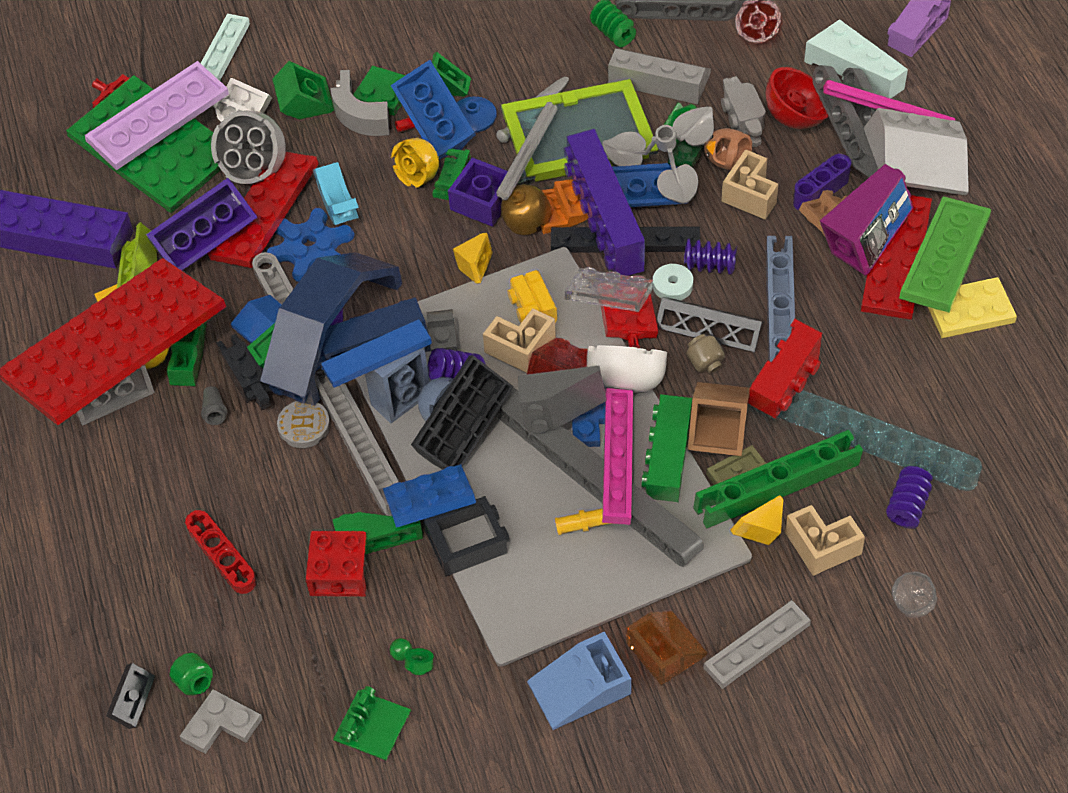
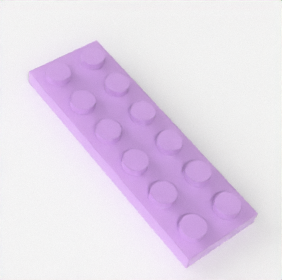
[85,61,229,170]

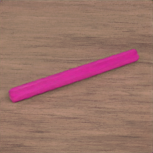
[823,80,955,120]

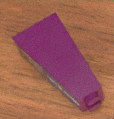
[820,164,913,276]

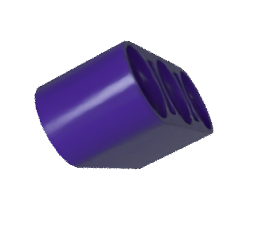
[793,154,852,210]

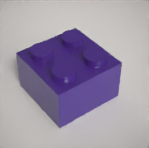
[448,158,516,227]

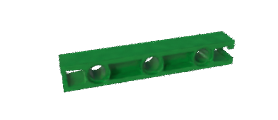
[693,430,863,529]

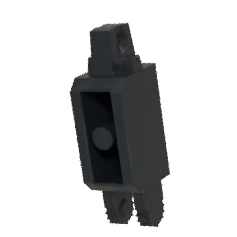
[216,334,271,410]

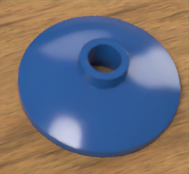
[457,96,497,133]

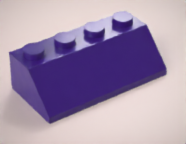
[146,178,258,271]

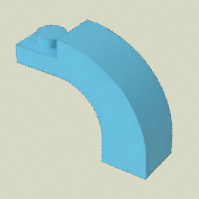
[313,162,358,225]

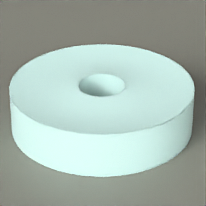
[653,264,693,300]

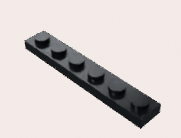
[551,226,700,253]

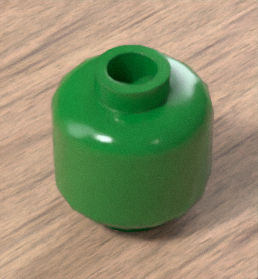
[169,652,213,696]

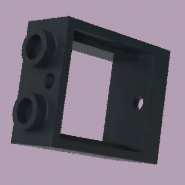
[423,496,510,577]

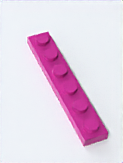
[602,388,633,525]

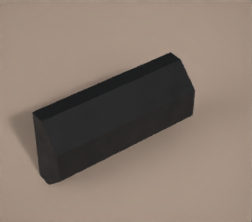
[411,355,514,470]

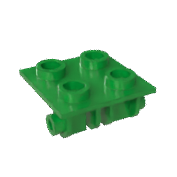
[333,686,411,761]

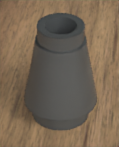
[201,386,228,425]

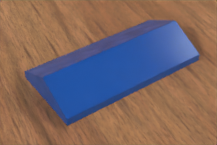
[391,60,476,159]
[612,163,688,207]
[231,295,326,371]

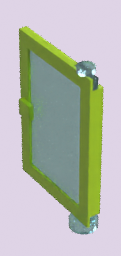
[501,79,658,183]

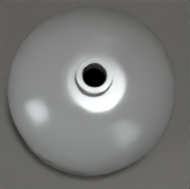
[211,110,286,184]

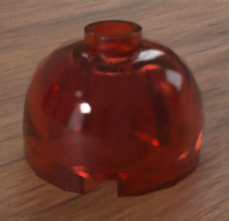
[735,0,783,45]

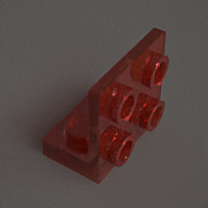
[526,338,588,375]

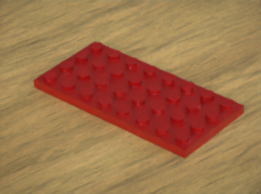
[0,258,226,425]

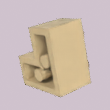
[722,150,778,220]
[483,308,556,374]
[785,505,865,576]

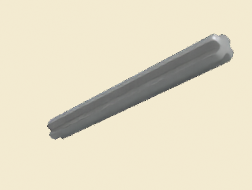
[496,102,557,200]

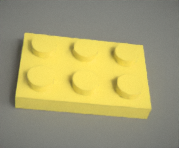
[928,277,1017,338]

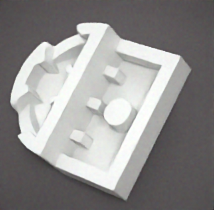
[213,78,272,122]

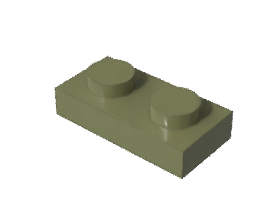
[706,445,767,485]

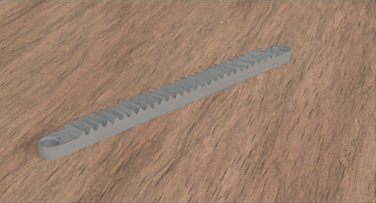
[252,252,398,516]

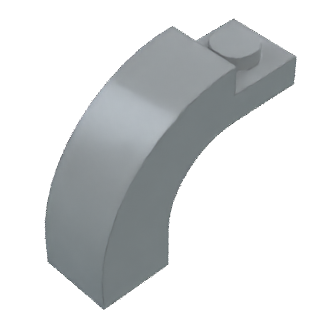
[331,70,390,136]

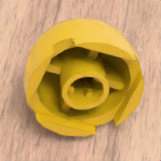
[391,138,439,188]

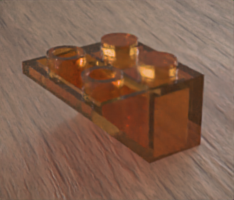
[627,611,707,685]

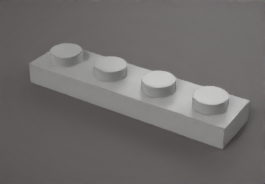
[704,600,811,689]

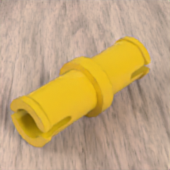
[555,508,612,535]

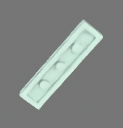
[201,14,250,81]

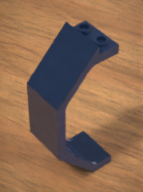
[260,252,402,406]

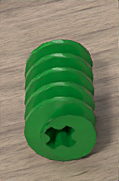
[590,0,636,47]

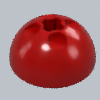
[765,67,828,129]

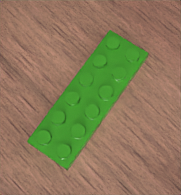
[899,196,991,313]

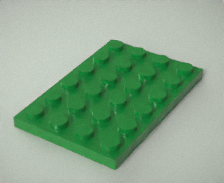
[66,75,221,214]

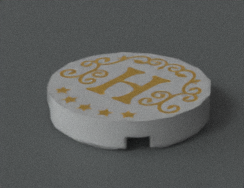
[277,401,330,448]

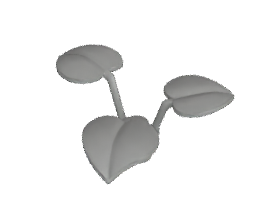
[602,107,714,204]

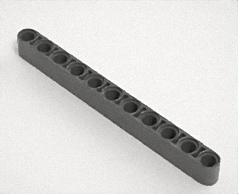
[495,387,704,567]

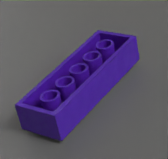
[564,129,645,279]
[0,190,134,269]

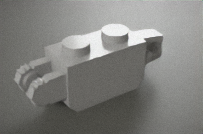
[721,76,766,147]

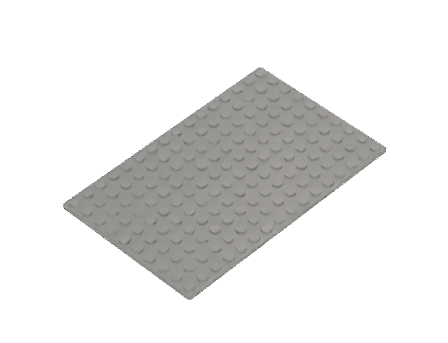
[355,247,752,667]

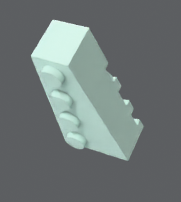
[804,19,908,98]

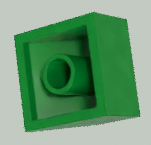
[273,61,334,119]

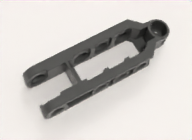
[615,0,763,21]
[812,65,878,178]

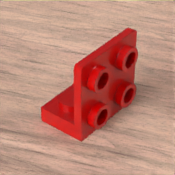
[306,531,367,597]

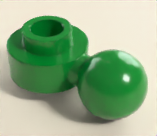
[389,638,434,675]

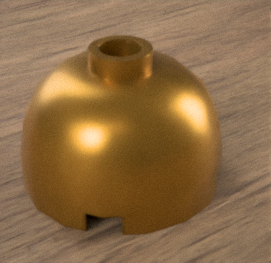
[501,184,551,235]

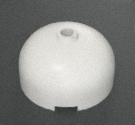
[587,345,667,393]

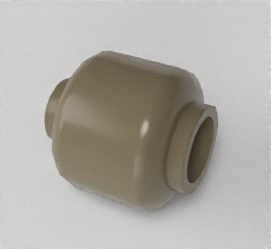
[686,334,725,374]

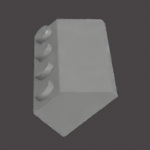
[608,48,711,104]

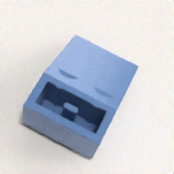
[527,632,631,730]

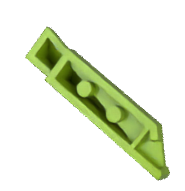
[117,222,157,288]

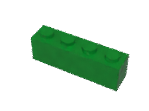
[641,394,693,503]

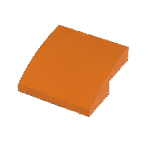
[540,179,589,234]

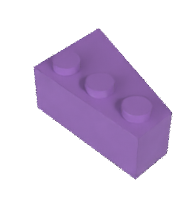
[887,0,951,57]

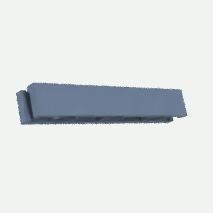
[766,236,795,362]

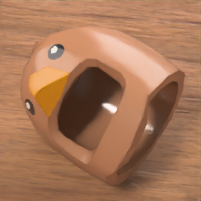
[704,128,752,171]

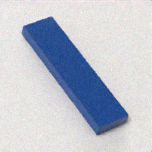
[321,319,432,388]

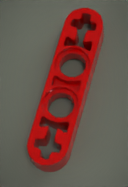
[185,510,256,594]

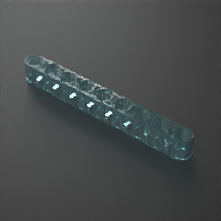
[777,390,982,491]

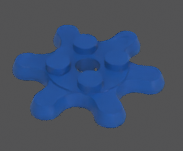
[266,208,354,282]

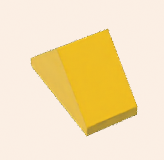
[453,233,493,283]
[730,495,783,545]

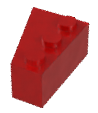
[748,319,822,419]

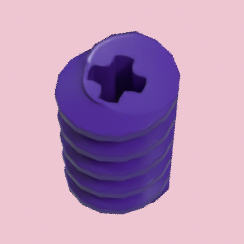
[684,239,737,275]
[427,348,485,380]
[886,466,933,529]

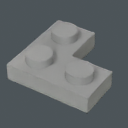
[180,690,262,754]

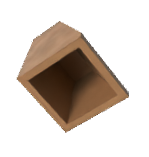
[688,382,750,456]

